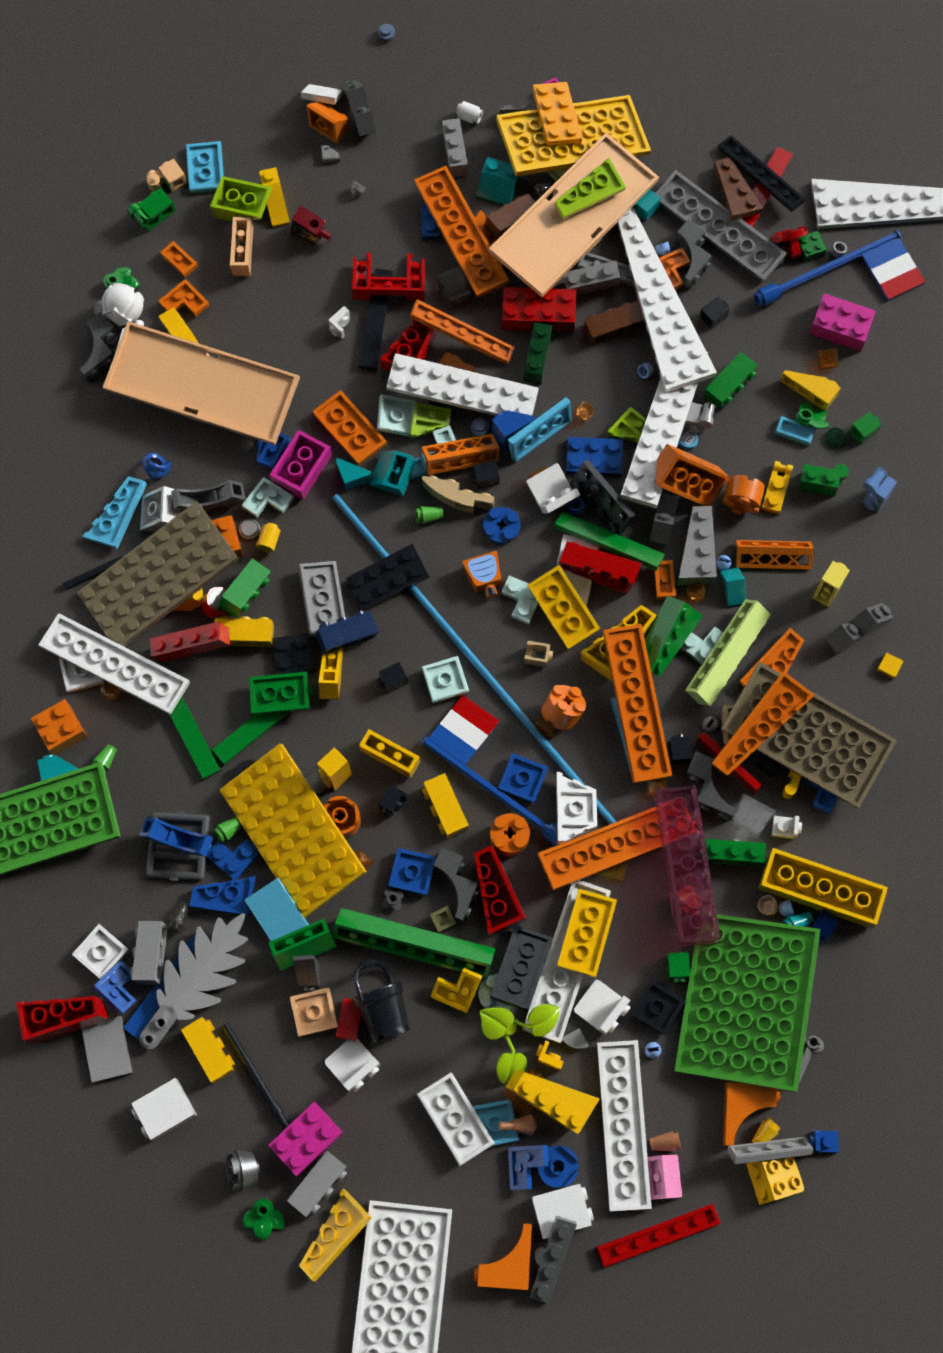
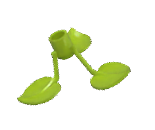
[479,1004,559,1084]

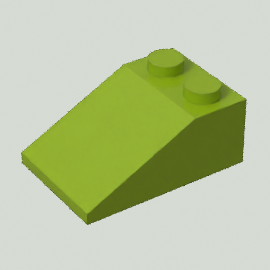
[210,176,272,221]

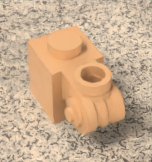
[146,159,187,192]

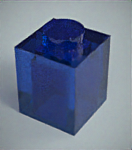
[810,909,840,943]

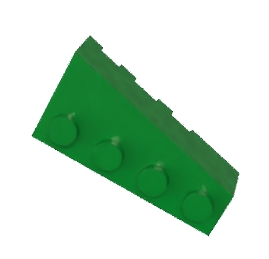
[645,595,703,677]

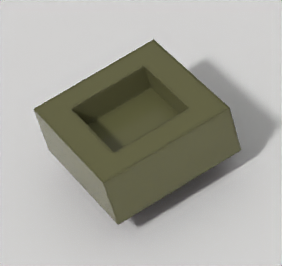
[430,906,456,933]

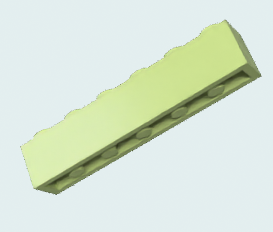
[685,599,771,706]

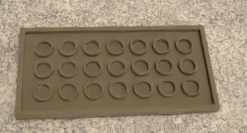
[77,501,239,647]
[720,662,897,809]

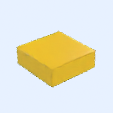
[877,652,904,679]

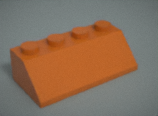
[656,444,729,506]

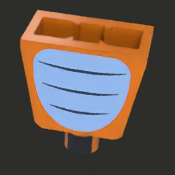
[462,551,501,599]

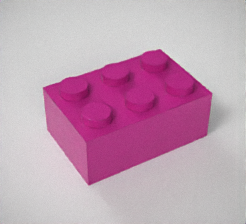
[809,293,876,351]
[270,430,332,500]
[269,1101,344,1177]

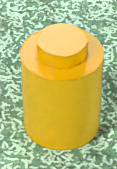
[256,523,281,553]

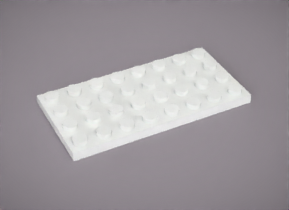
[352,1200,452,1353]

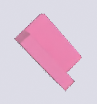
[647,1155,682,1200]

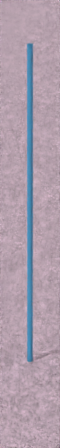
[332,494,617,825]

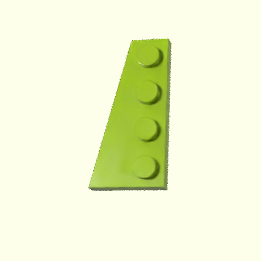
[554,157,626,219]

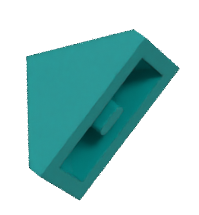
[336,458,372,491]
[720,568,747,607]

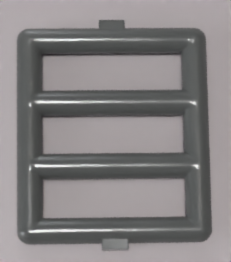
[145,811,210,882]

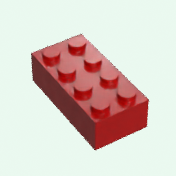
[502,287,576,332]

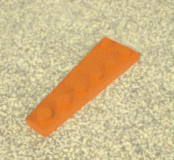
[711,671,815,776]

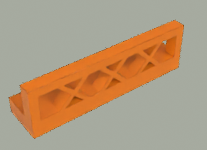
[422,434,499,475]
[735,540,814,569]

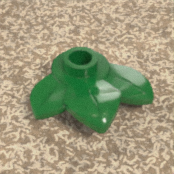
[103,267,140,290]
[795,402,830,429]
[243,1198,285,1241]

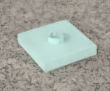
[377,394,416,437]
[421,656,469,704]

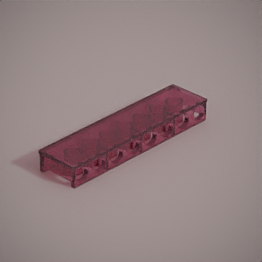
[654,785,720,947]

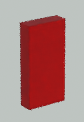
[336,998,361,1041]

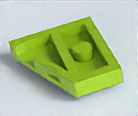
[410,403,451,438]
[607,407,646,443]

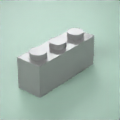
[442,118,468,178]
[564,261,621,295]
[130,921,168,985]
[287,1151,348,1217]

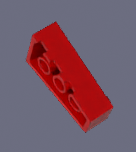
[380,309,443,372]
[474,845,527,937]
[16,996,108,1045]

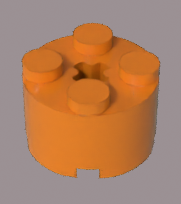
[722,475,765,514]
[541,685,586,730]
[324,796,361,839]
[490,813,530,857]

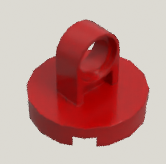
[771,226,808,260]

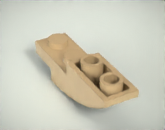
[422,475,494,514]

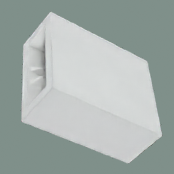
[131,1078,197,1141]
[532,1184,594,1239]

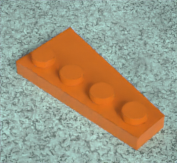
[739,628,804,687]

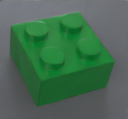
[798,231,827,262]

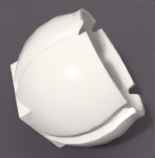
[102,283,144,326]

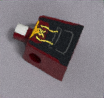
[290,205,333,245]

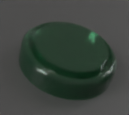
[825,427,847,448]

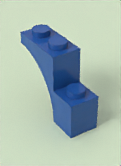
[139,817,213,856]

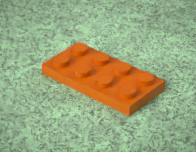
[312,390,387,466]

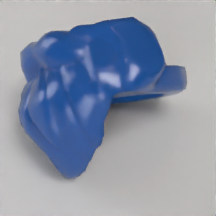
[141,453,171,480]

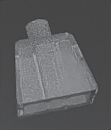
[731,793,777,841]

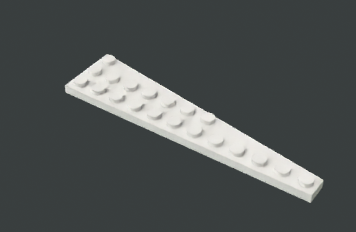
[810,179,943,229]
[617,207,717,393]

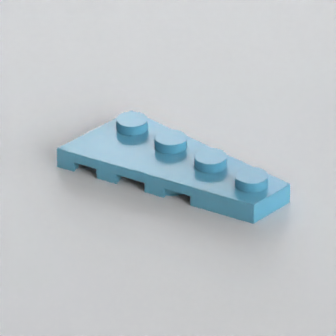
[82,476,147,549]

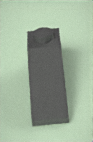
[293,955,320,992]

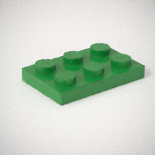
[249,672,310,716]

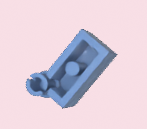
[862,467,897,513]

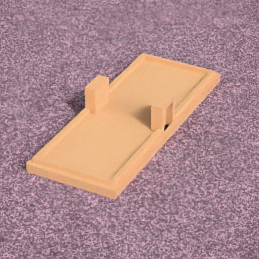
[488,133,659,297]
[103,321,300,445]

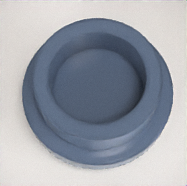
[378,24,395,41]
[471,418,489,436]

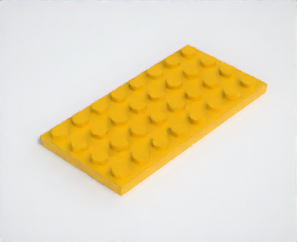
[496,95,651,176]
[220,744,367,918]

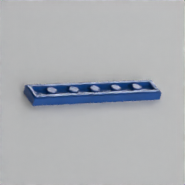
[123,932,211,1040]

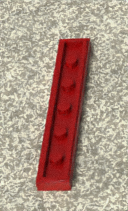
[741,146,793,227]
[596,1204,721,1267]

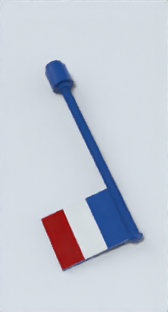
[754,230,926,307]
[421,695,559,846]

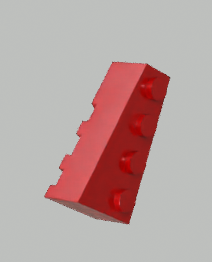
[557,541,641,594]

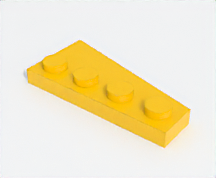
[299,1189,372,1282]

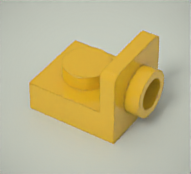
[536,1041,564,1071]

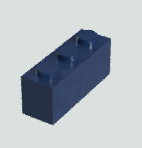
[315,611,379,655]

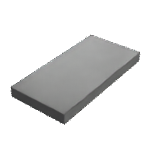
[298,561,345,637]
[82,997,133,1083]

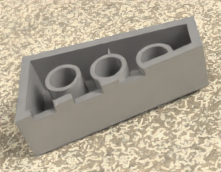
[677,506,717,586]

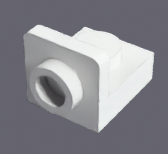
[328,306,350,339]
[771,816,802,839]

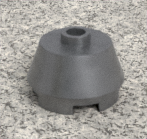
[225,1150,260,1192]

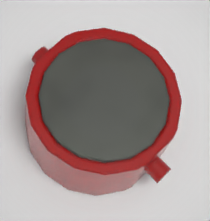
[201,587,228,619]

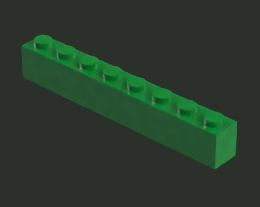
[333,908,495,979]

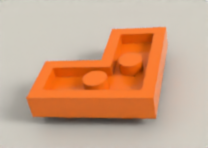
[659,247,691,290]
[158,279,210,317]

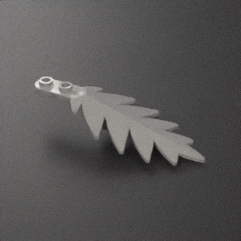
[140,913,248,1049]

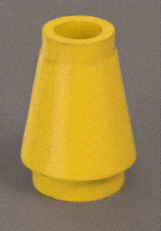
[751,1118,780,1143]

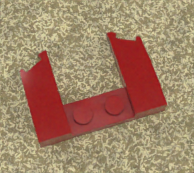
[352,252,425,301]

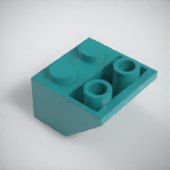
[369,450,416,497]

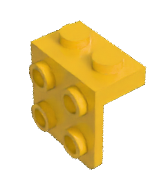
[746,1157,804,1205]

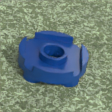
[483,507,521,545]
[537,1145,579,1188]

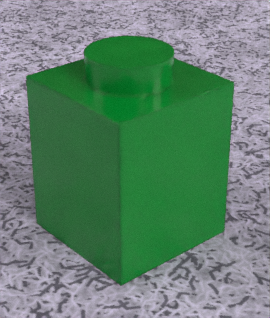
[849,411,881,445]
[667,952,690,983]

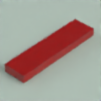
[697,732,761,794]

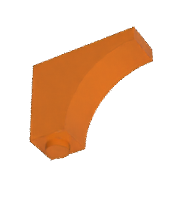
[723,1082,780,1147]
[474,1224,532,1290]

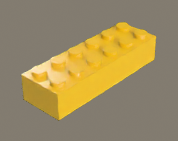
[758,848,888,929]

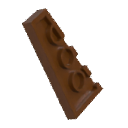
[713,158,763,221]

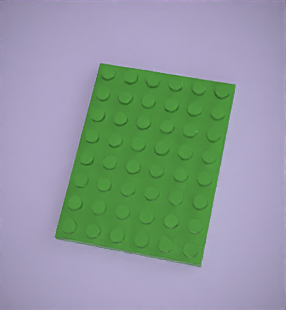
[675,912,821,1093]

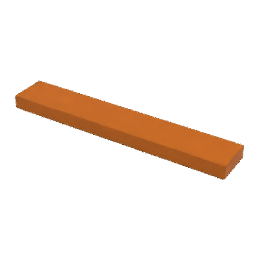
[409,300,515,365]

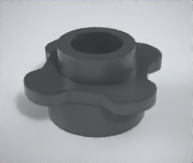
[382,889,404,910]

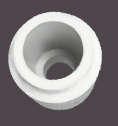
[456,101,483,124]

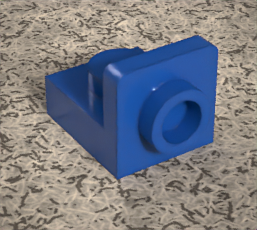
[809,1130,839,1153]

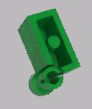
[127,188,176,232]
[798,464,849,496]

